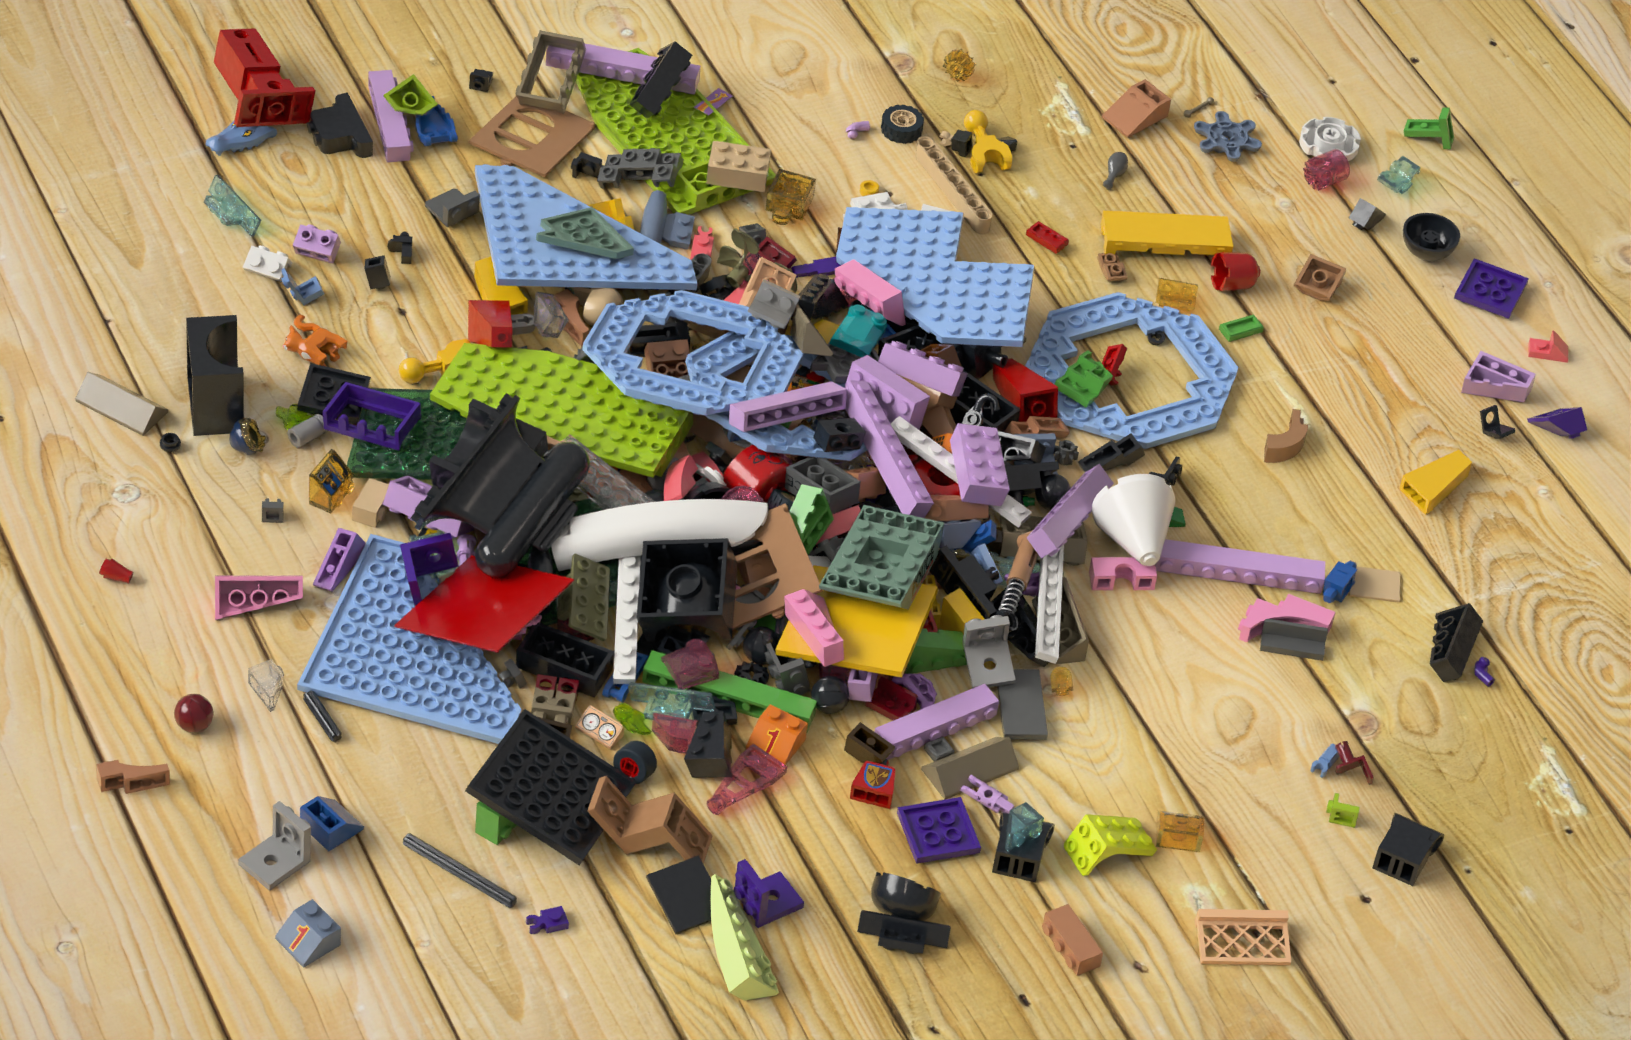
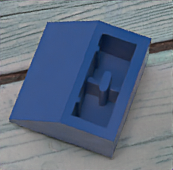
[300,796,364,852]

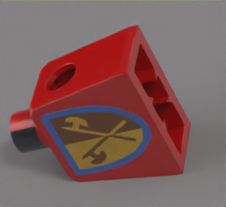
[850,759,895,809]

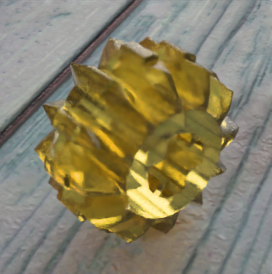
[943,49,976,82]

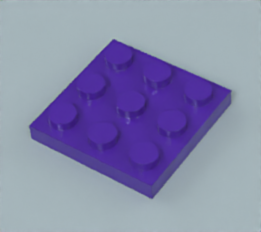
[1454,258,1529,319]
[897,797,981,864]

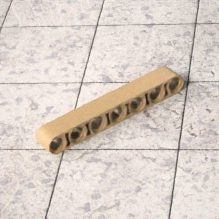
[915,136,992,234]

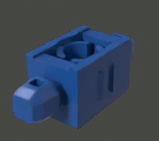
[1322,560,1357,603]

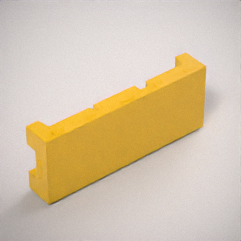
[1100,210,1233,255]

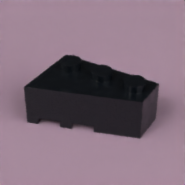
[684,711,732,778]

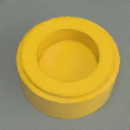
[859,180,879,196]

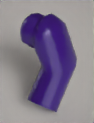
[1474,657,1495,687]

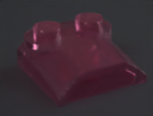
[661,639,719,690]

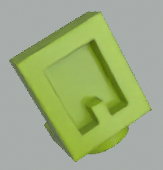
[1326,793,1360,828]

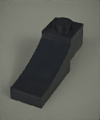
[1078,433,1145,473]

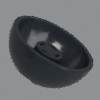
[1403,213,1460,261]

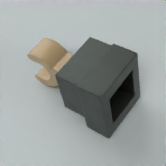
[939,130,973,157]

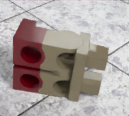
[531,674,579,725]

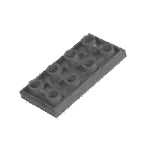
[997,669,1048,740]

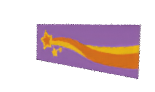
[694,88,733,115]

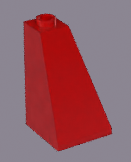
[468,300,512,348]
[993,358,1058,422]

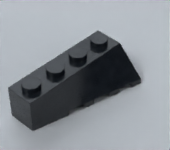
[629,41,693,118]
[791,274,849,324]
[998,431,1046,464]
[991,587,1049,667]
[1430,603,1483,682]

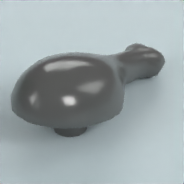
[1103,152,1128,190]

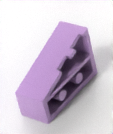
[1461,351,1536,402]

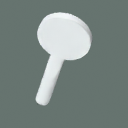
[695,463,726,486]

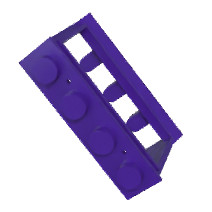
[323,382,421,450]

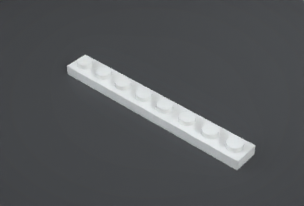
[891,416,1032,528]
[1035,545,1064,664]
[613,556,641,684]

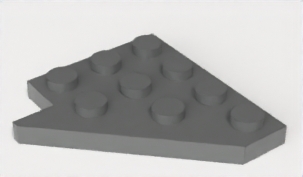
[810,342,880,384]

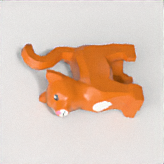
[283,315,348,367]

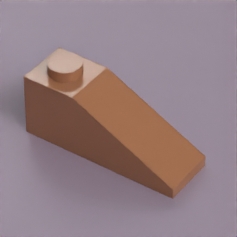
[925,495,989,521]

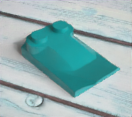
[829,305,887,357]

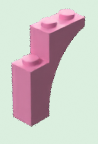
[1238,594,1335,642]

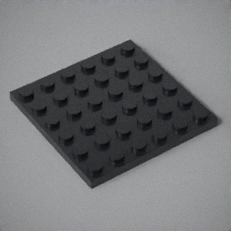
[465,709,637,866]

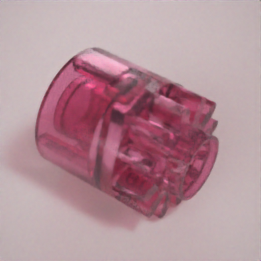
[1303,149,1350,191]

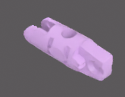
[960,775,1015,814]

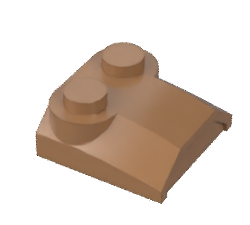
[1294,254,1346,301]

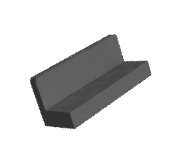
[1260,619,1328,661]

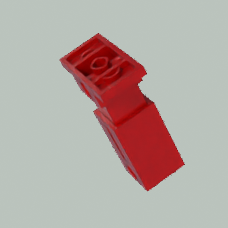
[214,28,316,127]

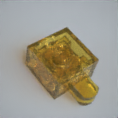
[765,169,816,225]

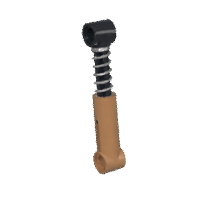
[989,530,1038,633]

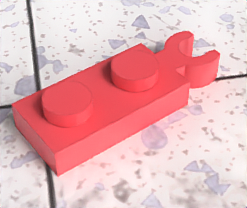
[690,226,714,260]

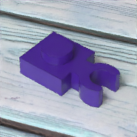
[526,906,569,934]

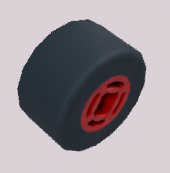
[613,741,657,784]

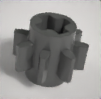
[1054,440,1079,466]

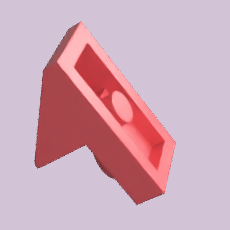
[1528,330,1568,363]

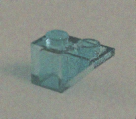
[1005,802,1044,851]

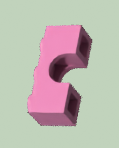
[1089,557,1157,590]

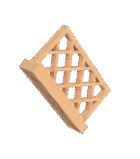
[1195,909,1291,965]

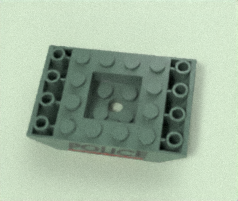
[819,505,944,610]

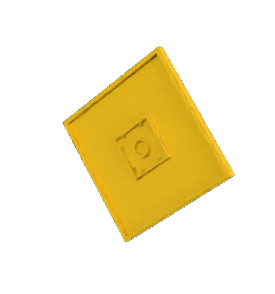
[776,565,938,678]

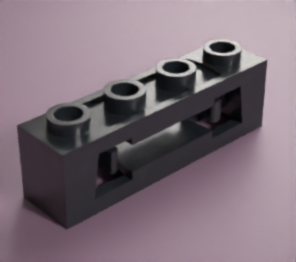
[628,322,691,357]

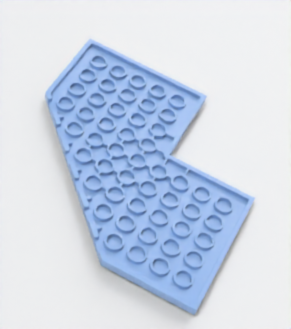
[836,207,1034,347]

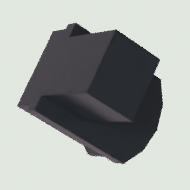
[387,231,413,264]

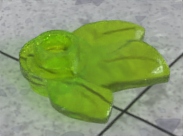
[275,404,313,430]
[613,703,651,735]

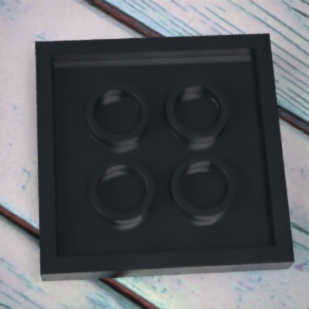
[297,363,371,424]

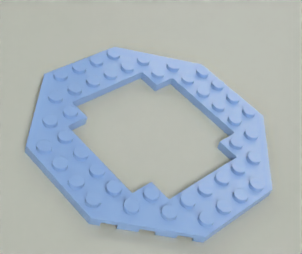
[582,290,803,416]
[1025,292,1239,449]
[685,331,867,461]

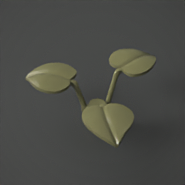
[717,228,797,293]

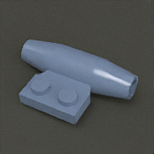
[639,190,695,250]

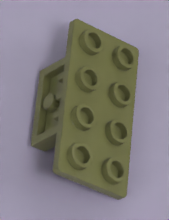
[557,554,610,641]

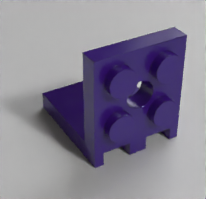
[400,532,459,606]
[733,859,804,928]

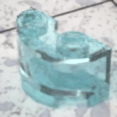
[1377,156,1421,194]

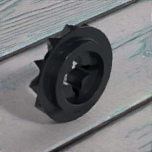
[734,661,769,684]

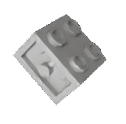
[748,279,800,329]

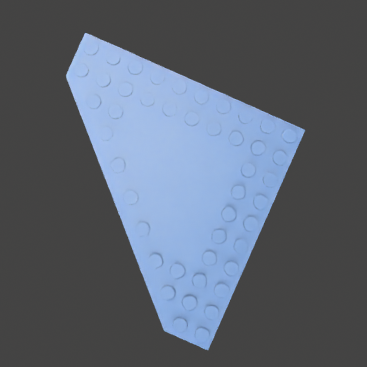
[475,164,697,290]
[297,534,522,744]

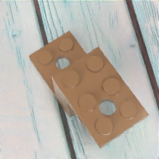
[587,776,713,864]

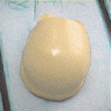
[573,287,623,326]

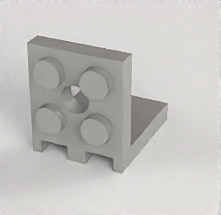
[962,615,1016,688]
[238,801,311,891]

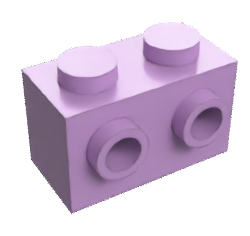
[293,224,341,264]

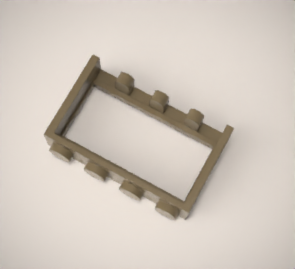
[516,30,586,114]

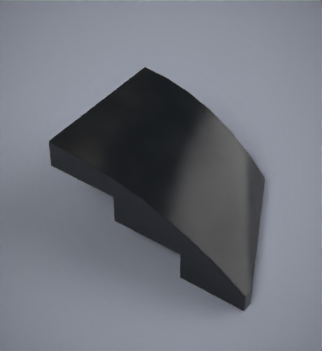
[637,625,711,659]

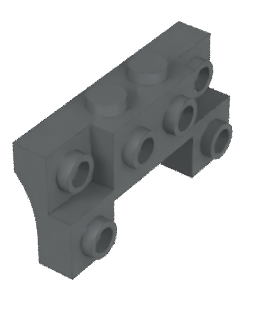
[597,148,684,188]

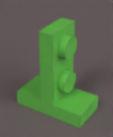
[1404,107,1454,149]

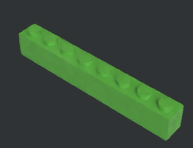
[642,651,817,732]

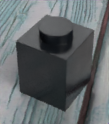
[364,255,391,290]

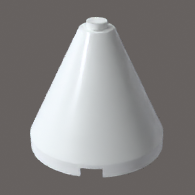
[1092,474,1175,566]

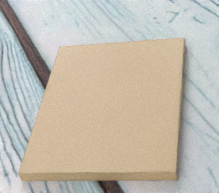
[1350,566,1400,603]

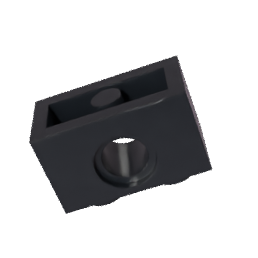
[813,418,866,452]

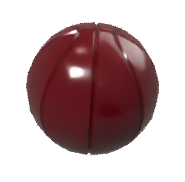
[174,694,214,733]

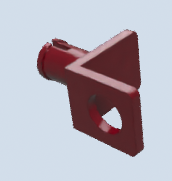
[1335,741,1374,785]

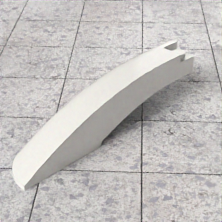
[551,499,768,571]

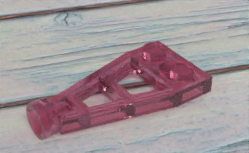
[707,744,787,815]

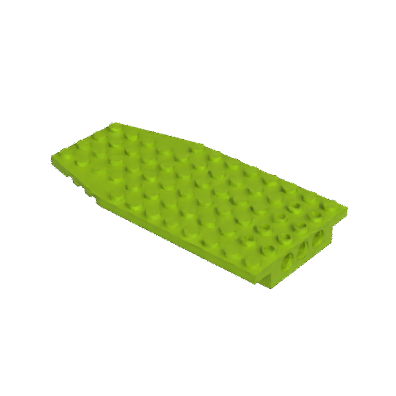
[576,48,778,215]
[430,343,693,478]

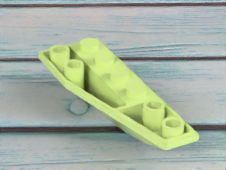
[711,874,779,1001]

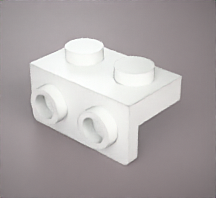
[243,245,292,282]

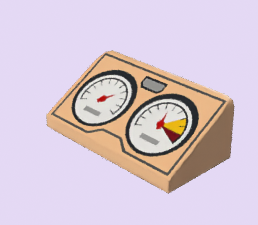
[575,705,624,749]

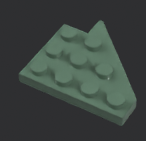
[536,207,634,259]

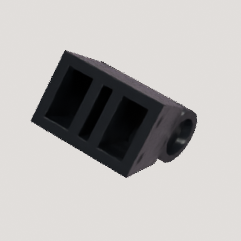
[992,812,1055,883]
[1372,813,1445,886]

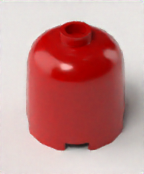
[1211,252,1261,291]

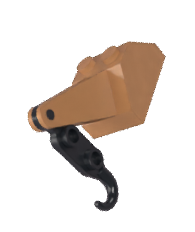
[897,374,999,437]

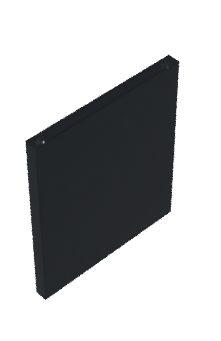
[646,855,711,935]

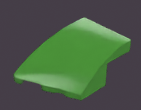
[1054,350,1113,408]

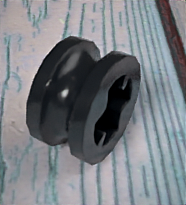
[1147,330,1165,345]

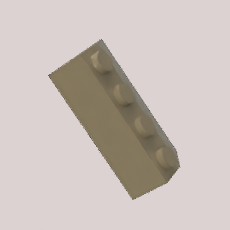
[1000,515,1087,566]

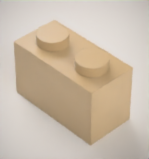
[352,478,389,528]

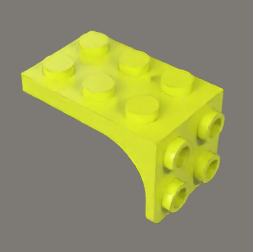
[1064,814,1157,876]

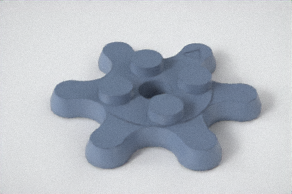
[1194,111,1262,162]

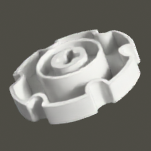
[1299,117,1361,164]

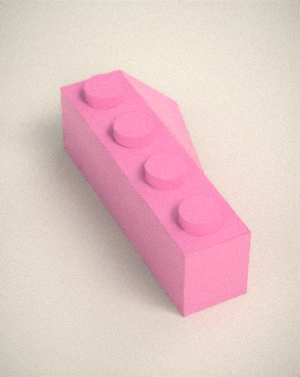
[835,259,906,326]
[215,575,303,620]
[784,589,844,667]

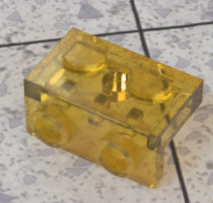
[1155,278,1198,311]

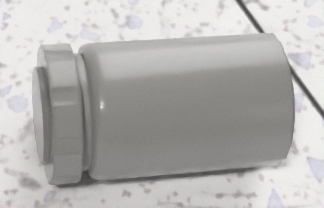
[287,414,328,448]

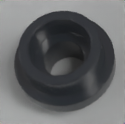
[160,433,181,452]

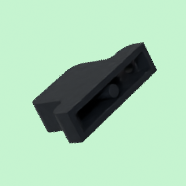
[307,92,373,158]

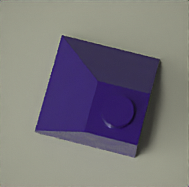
[1527,407,1587,439]

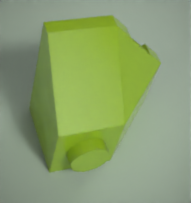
[383,74,438,116]

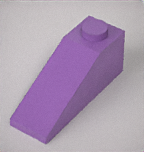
[313,528,366,592]

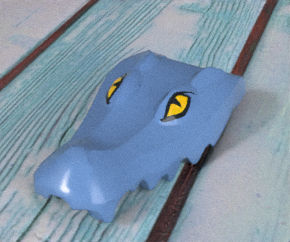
[206,121,277,156]

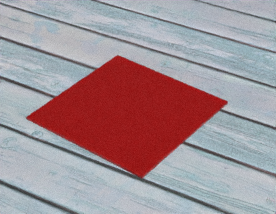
[394,555,574,653]

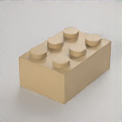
[706,141,771,192]

